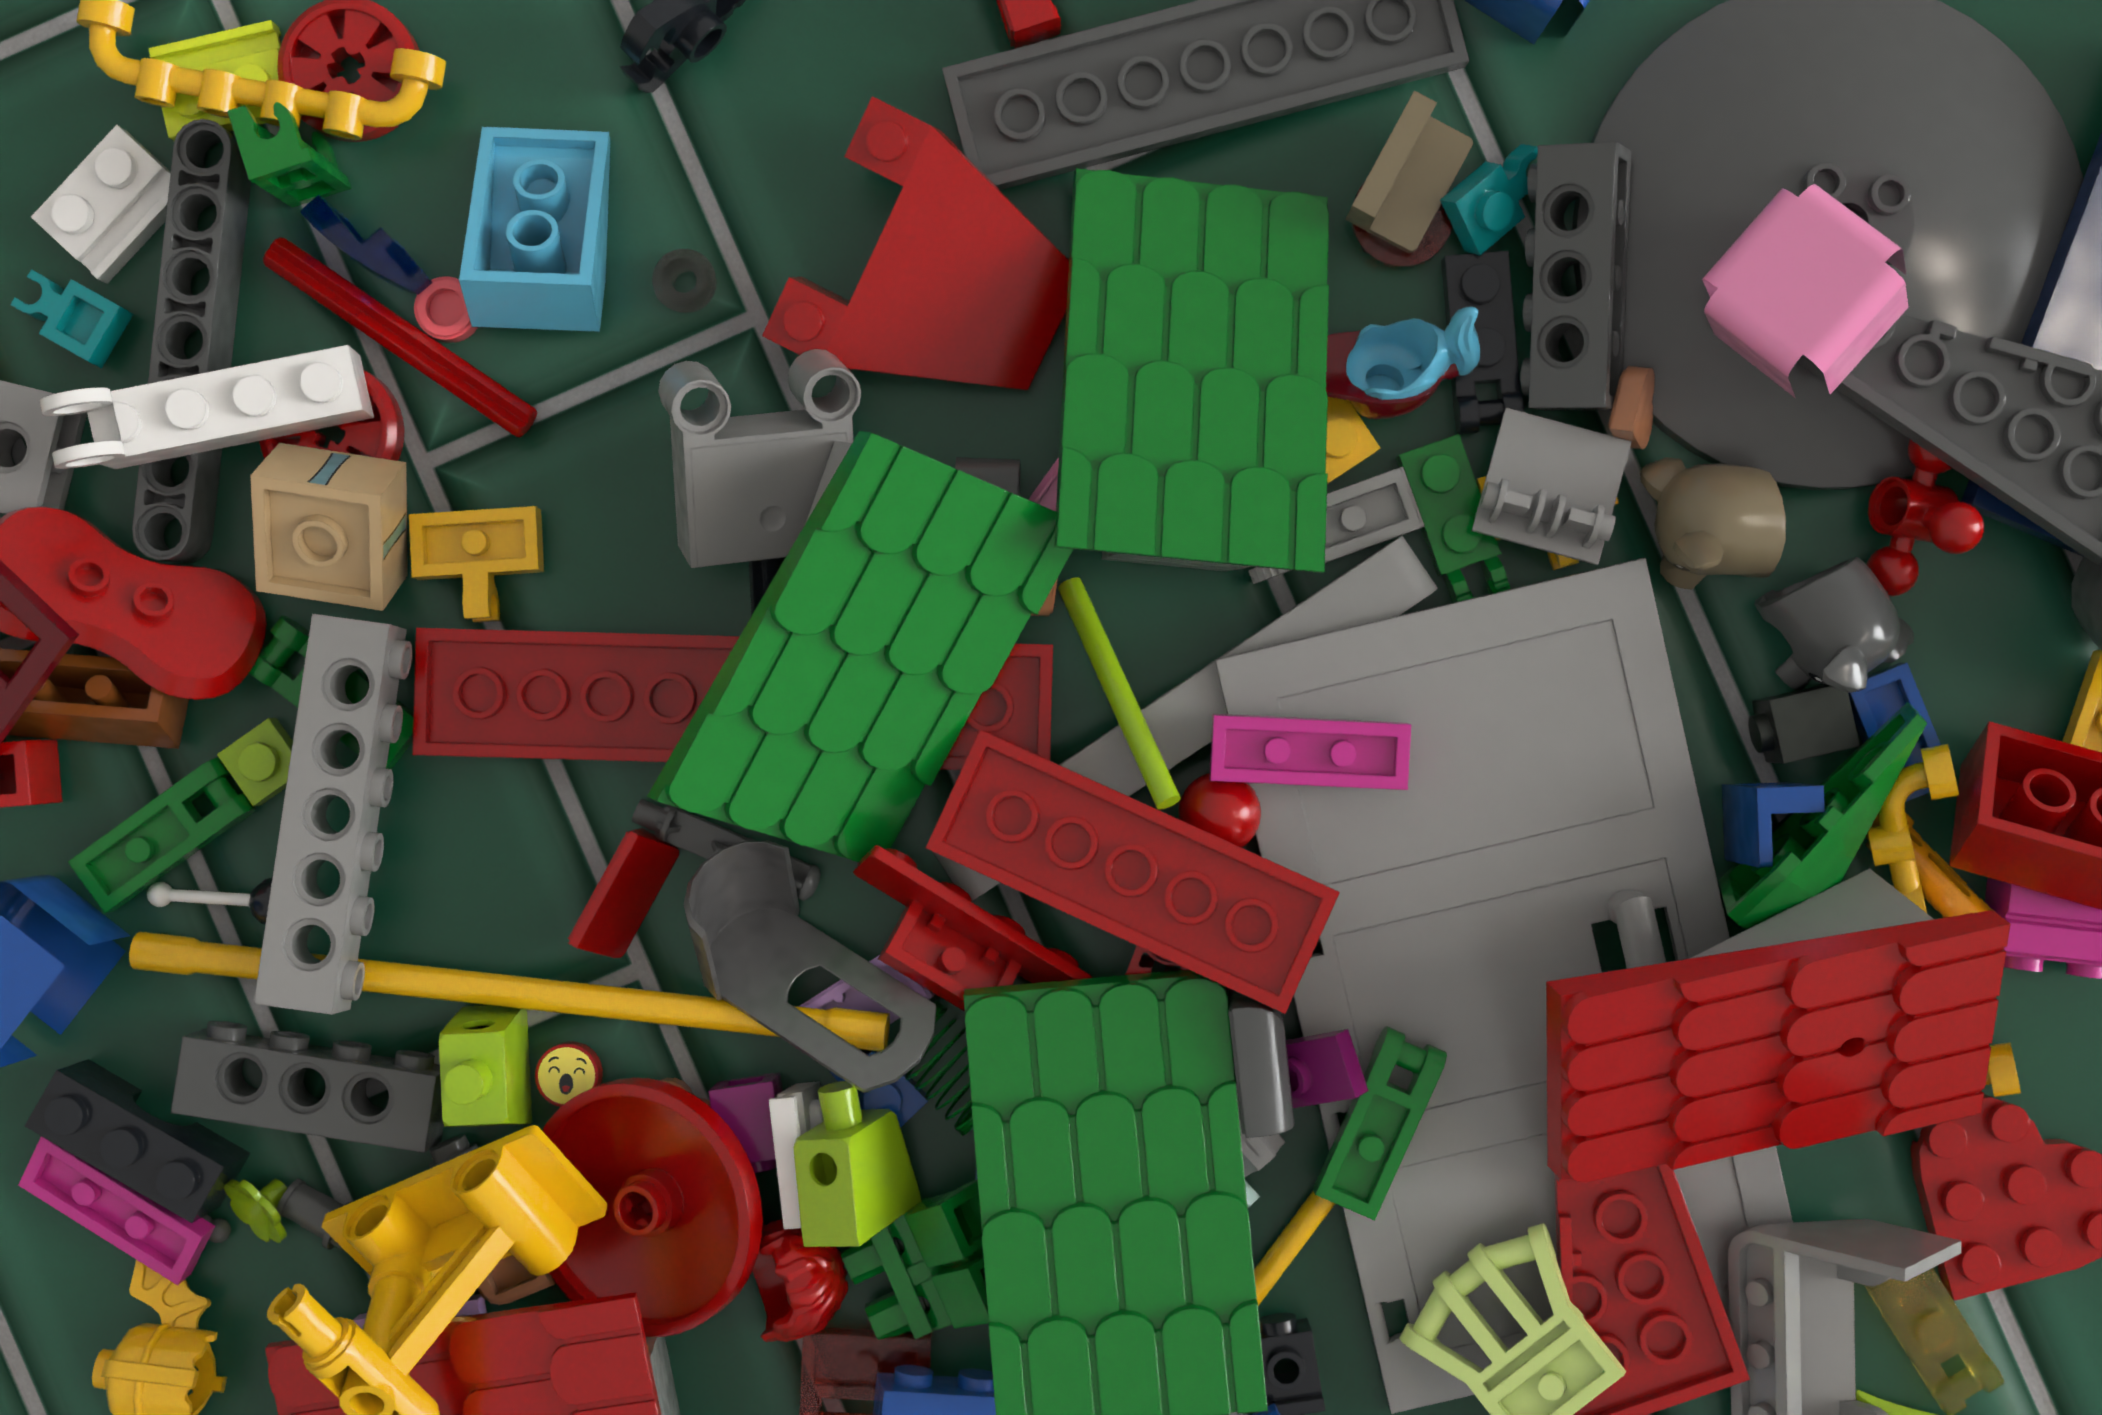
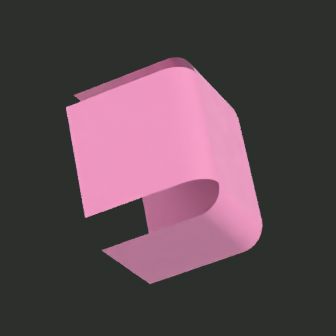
[1702,184,1909,398]

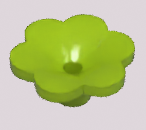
[224,1178,287,1243]

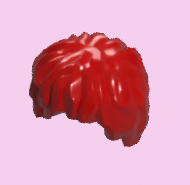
[752,1219,848,1342]

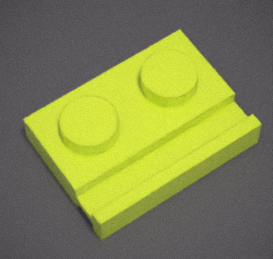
[148,20,281,142]

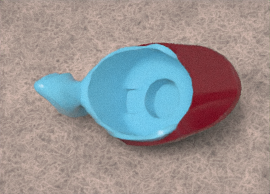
[1326,307,1480,419]

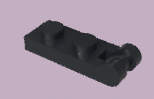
[1441,251,1524,434]

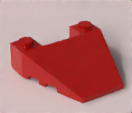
[762,96,1069,390]

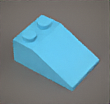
[459,127,611,332]

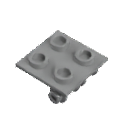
[1471,408,1632,565]

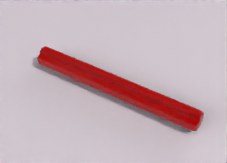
[263,237,537,437]

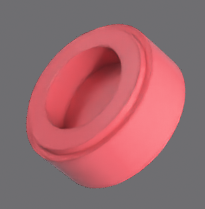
[414,276,478,343]

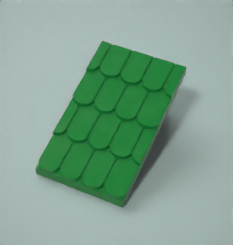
[1054,168,1329,573]
[647,431,1073,862]
[963,969,1268,1415]

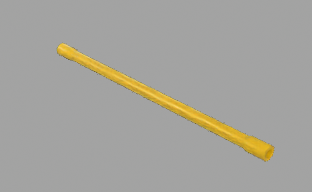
[129,932,890,1051]

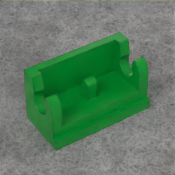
[227,102,352,208]

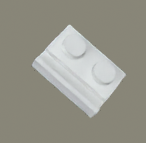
[31,125,171,284]
[769,1081,823,1229]

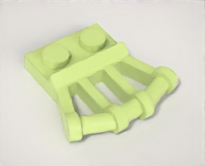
[1399,1223,1626,1415]

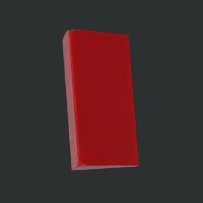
[568,828,680,958]

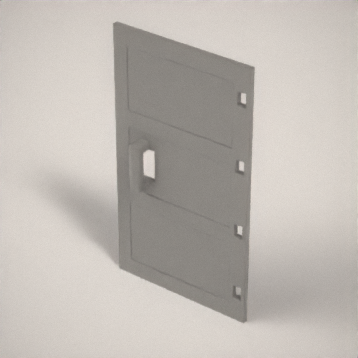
[1214,558,1793,1414]

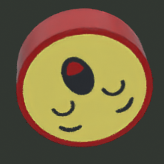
[535,1041,603,1107]

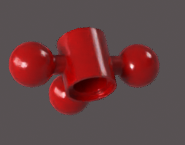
[1866,440,1984,596]

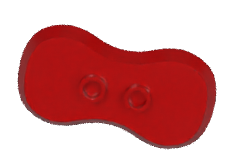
[0,507,267,700]

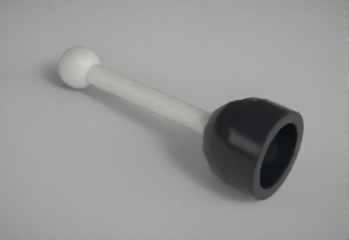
[147,877,273,925]

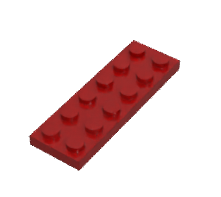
[925,729,1340,1014]

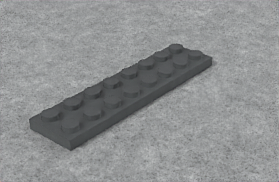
[942,0,1469,190]

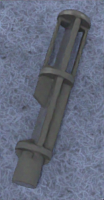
[632,799,821,901]

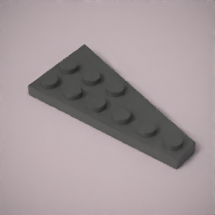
[1796,315,2102,565]

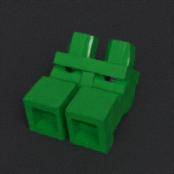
[841,1179,989,1340]

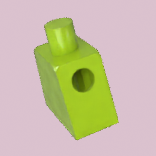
[439,1005,533,1127]
[793,1081,921,1247]

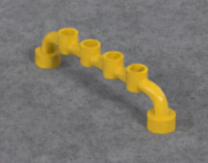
[76,0,447,140]
[1868,744,2021,1097]

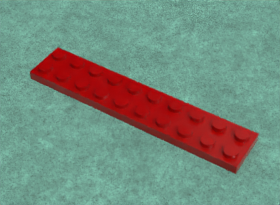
[412,628,1053,770]

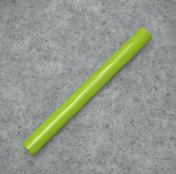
[1058,577,1181,809]

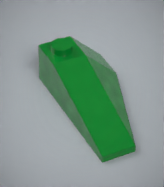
[1718,702,1927,930]

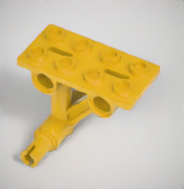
[267,1125,607,1415]

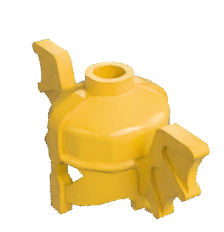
[92,1260,227,1415]

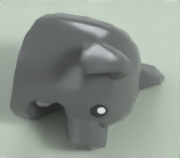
[1754,557,1914,693]

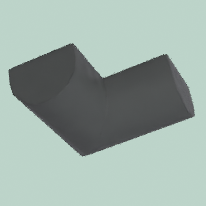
[1229,989,1295,1138]

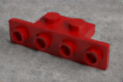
[853,845,1093,1012]

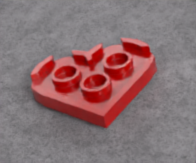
[1911,1094,2102,1301]

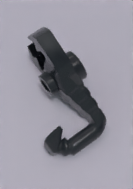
[620,0,746,93]

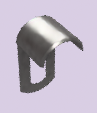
[683,840,936,1093]

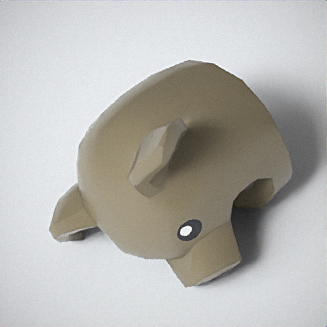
[1640,457,1786,590]

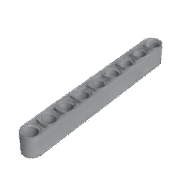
[932,535,1438,901]

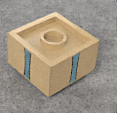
[250,443,408,611]

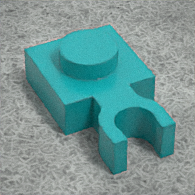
[1440,144,1538,255]
[10,269,134,369]

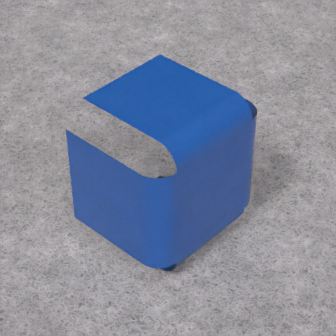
[0,875,130,1067]

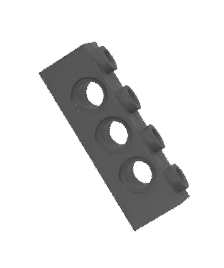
[1520,141,1631,411]
[171,1021,444,1153]

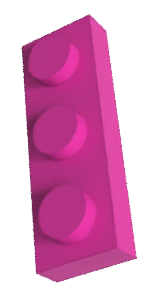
[1209,714,1411,790]
[18,1136,215,1285]

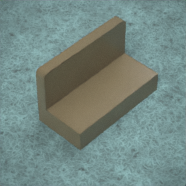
[1345,90,1473,253]

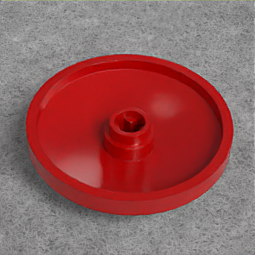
[542,1077,763,1337]

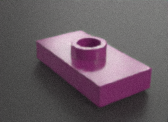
[1286,1029,1368,1108]

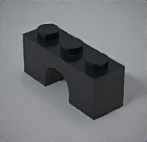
[25,1059,250,1223]

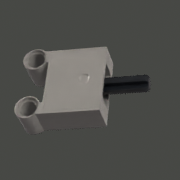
[658,349,861,616]

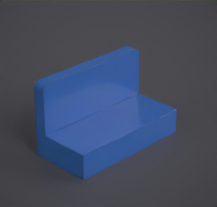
[1722,782,1825,867]

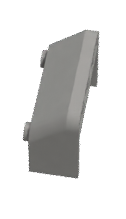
[1728,1219,1961,1415]

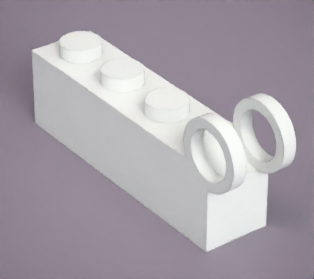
[39,345,374,470]

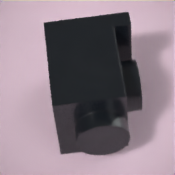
[1259,1313,1325,1415]

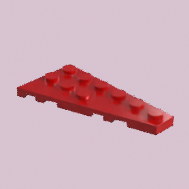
[1555,1164,1750,1415]

